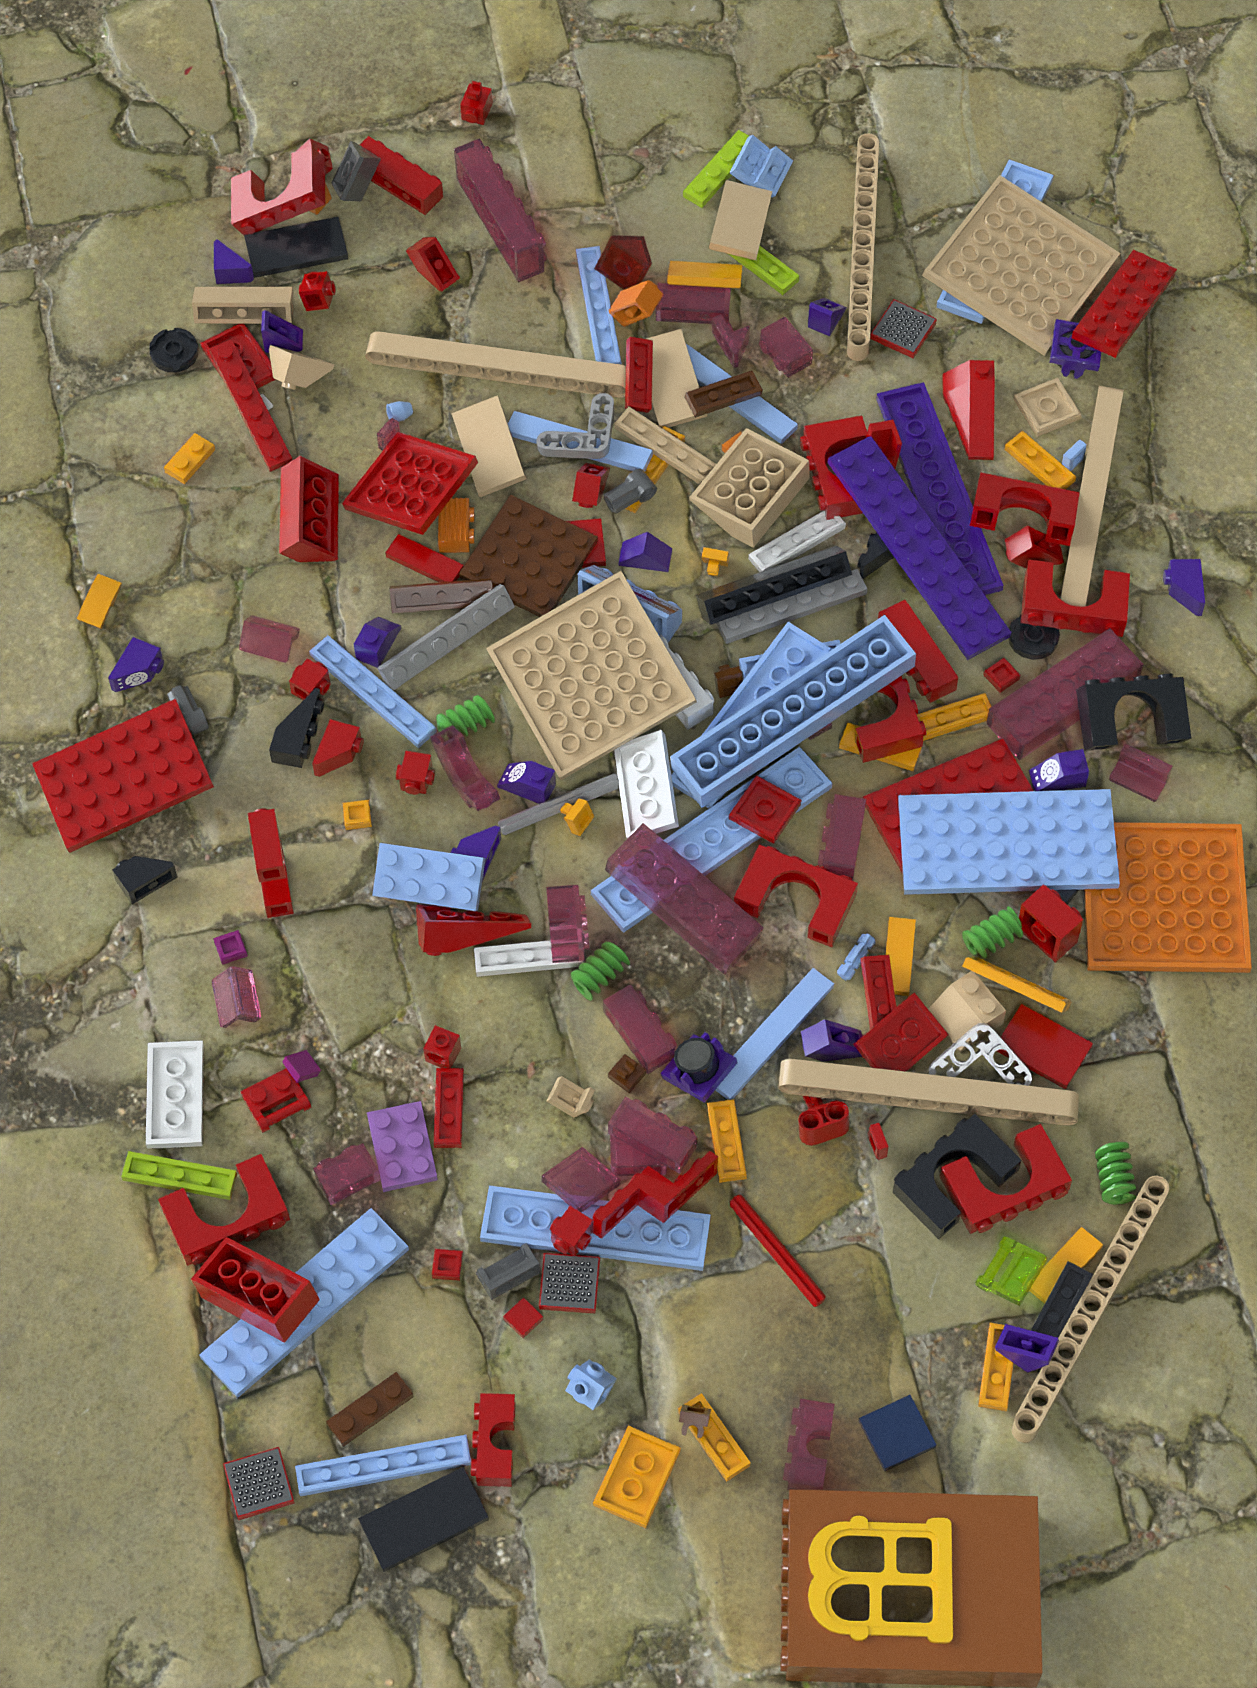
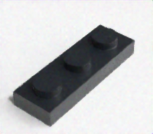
[1031,1261,1093,1338]

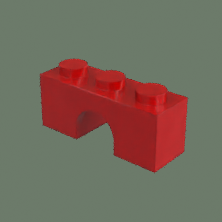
[471,1393,516,1487]

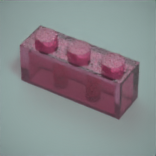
[656,283,731,325]
[818,794,866,879]
[603,985,677,1074]
[608,1096,697,1174]

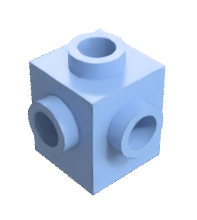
[565,1359,617,1410]

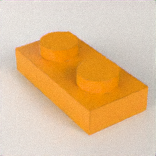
[164,433,215,484]

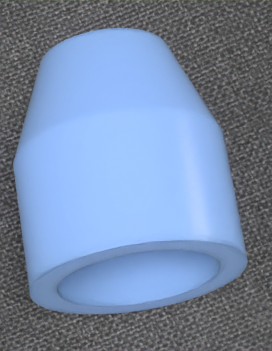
[386,401,413,423]

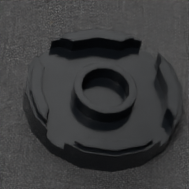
[149,328,199,373]
[1008,614,1060,660]

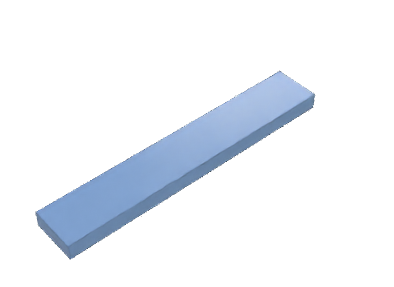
[576,246,622,365]
[686,344,798,444]
[508,411,653,472]
[309,635,437,749]
[716,968,834,1100]
[295,1435,471,1496]

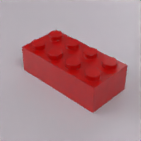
[191,1237,320,1343]

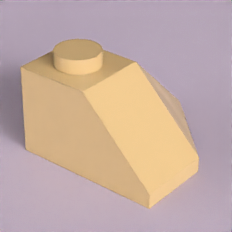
[269,345,335,390]

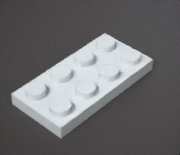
[614,730,679,842]
[146,1041,204,1149]

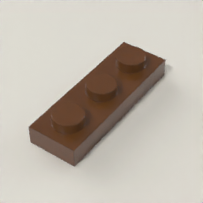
[684,370,763,418]
[326,1372,414,1447]

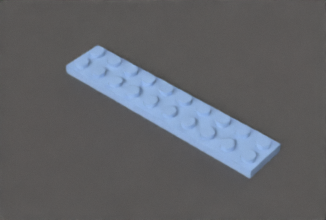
[591,747,832,933]

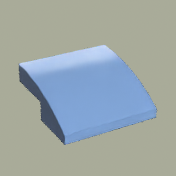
[730,135,793,197]

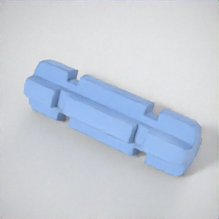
[837,933,875,981]

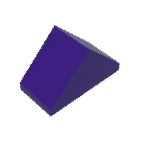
[214,239,254,284]
[808,298,847,337]
[261,310,303,353]
[619,532,672,572]
[995,1324,1059,1373]

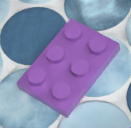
[367,1101,438,1192]

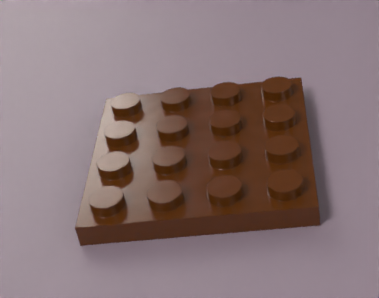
[459,495,598,617]

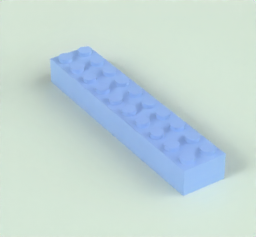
[670,615,916,808]

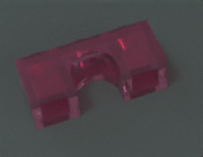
[546,885,589,963]
[783,1399,835,1491]

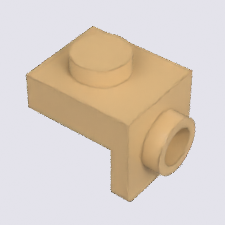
[546,1076,595,1118]

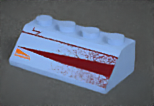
[578,565,682,642]

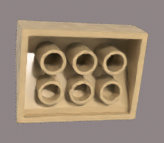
[689,428,810,548]

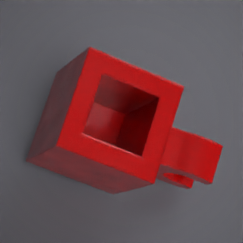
[460,81,493,125]

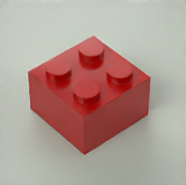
[1019,884,1083,963]

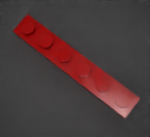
[209,339,292,472]

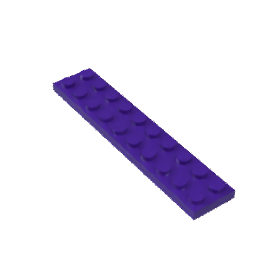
[876,382,1004,595]
[828,436,1012,660]

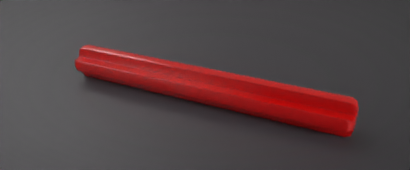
[730,1194,826,1307]

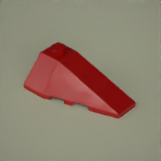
[942,360,995,460]
[416,905,532,956]

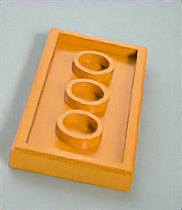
[962,956,1072,1012]

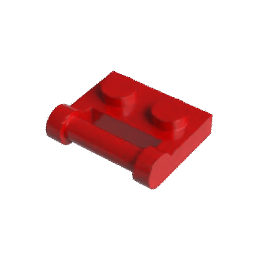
[240,1068,312,1133]

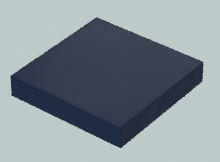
[858,1395,937,1472]

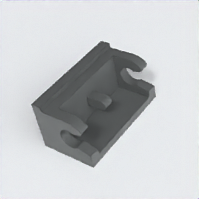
[476,1243,540,1300]

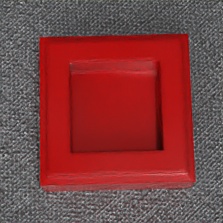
[984,658,1021,693]
[868,1122,889,1160]
[432,1249,463,1281]
[503,1297,543,1338]

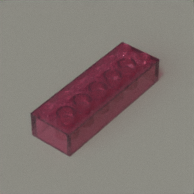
[454,138,546,283]
[987,628,1143,761]
[605,823,764,975]

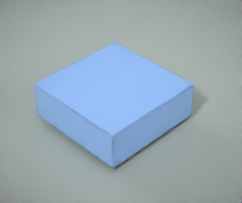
[1062,440,1087,471]

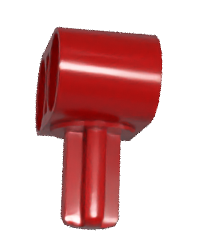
[798,1096,850,1146]

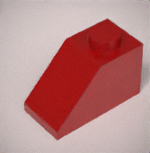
[405,237,460,292]
[572,463,610,508]
[1004,526,1064,568]
[312,719,364,777]

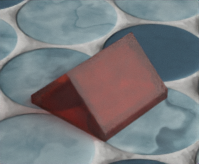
[594,235,652,290]

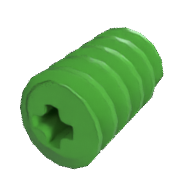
[436,695,495,746]
[962,906,1023,959]
[571,941,630,1001]
[1095,1142,1136,1205]

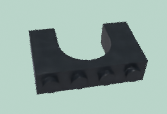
[1076,673,1192,751]
[892,1114,1022,1240]

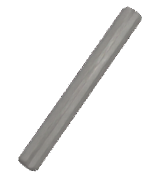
[498,774,619,835]

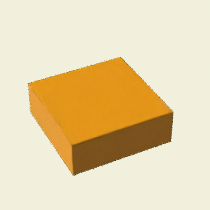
[343,800,372,830]

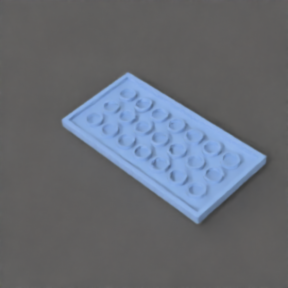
[898,789,1120,895]

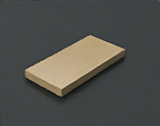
[709,180,772,260]
[647,329,707,428]
[452,395,526,497]

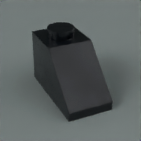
[112,856,178,905]

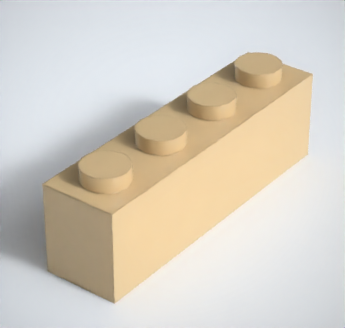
[192,287,294,324]

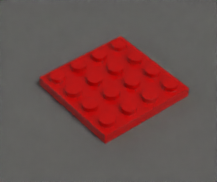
[342,432,479,535]

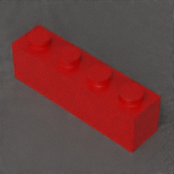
[359,136,443,215]
[878,600,959,703]

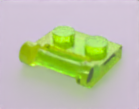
[975,1236,1047,1306]

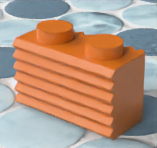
[608,280,663,327]
[438,497,475,553]

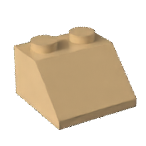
[928,971,1006,1052]

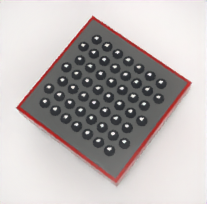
[870,299,937,359]
[539,1253,600,1314]
[223,1447,295,1521]

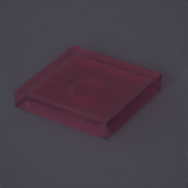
[541,1147,621,1213]

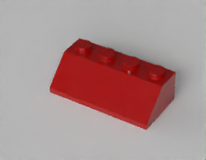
[279,456,339,562]

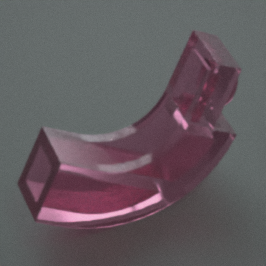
[430,725,500,811]

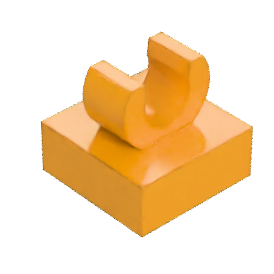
[702,547,730,577]
[560,798,594,836]

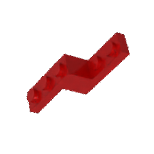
[593,1151,718,1239]

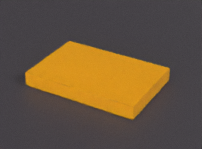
[667,261,743,288]
[593,1425,681,1528]

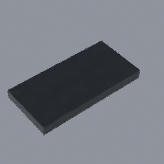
[244,217,348,278]
[358,1467,489,1572]

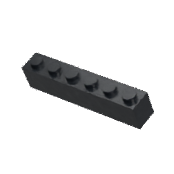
[696,546,852,625]

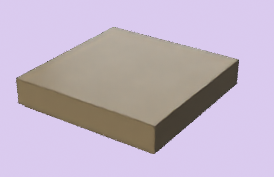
[1013,377,1081,437]

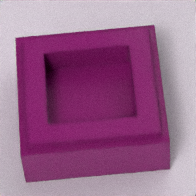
[213,930,248,965]
[282,1050,321,1083]

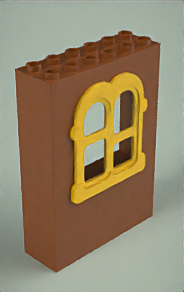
[780,1489,1042,1688]

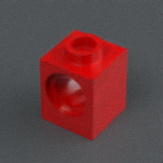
[423,1025,461,1068]

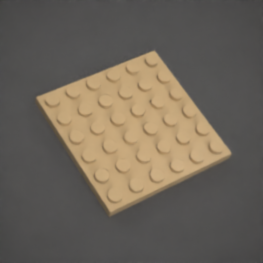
[922,175,1121,356]
[486,571,697,780]

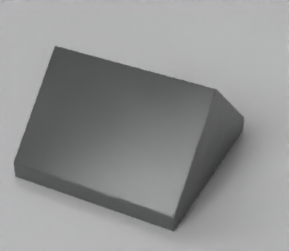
[331,141,381,201]

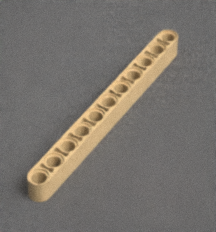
[847,133,879,361]
[365,332,626,398]
[1060,386,1124,607]
[779,1059,1079,1125]
[1011,1176,1169,1443]

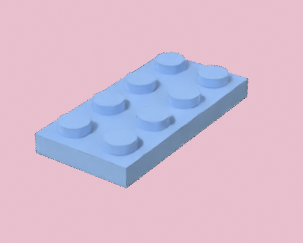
[372,843,485,911]

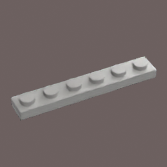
[716,569,867,644]
[377,584,515,691]

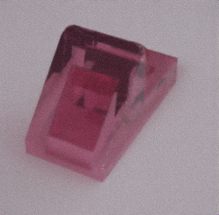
[712,314,750,368]

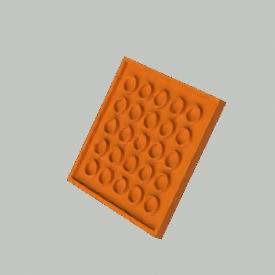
[1084,822,1252,973]

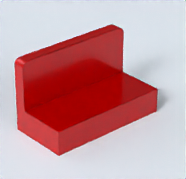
[866,420,902,469]

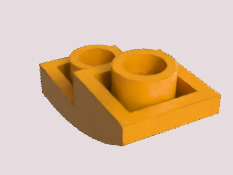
[77,574,122,629]

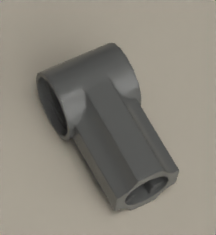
[604,469,657,514]
[167,685,209,735]

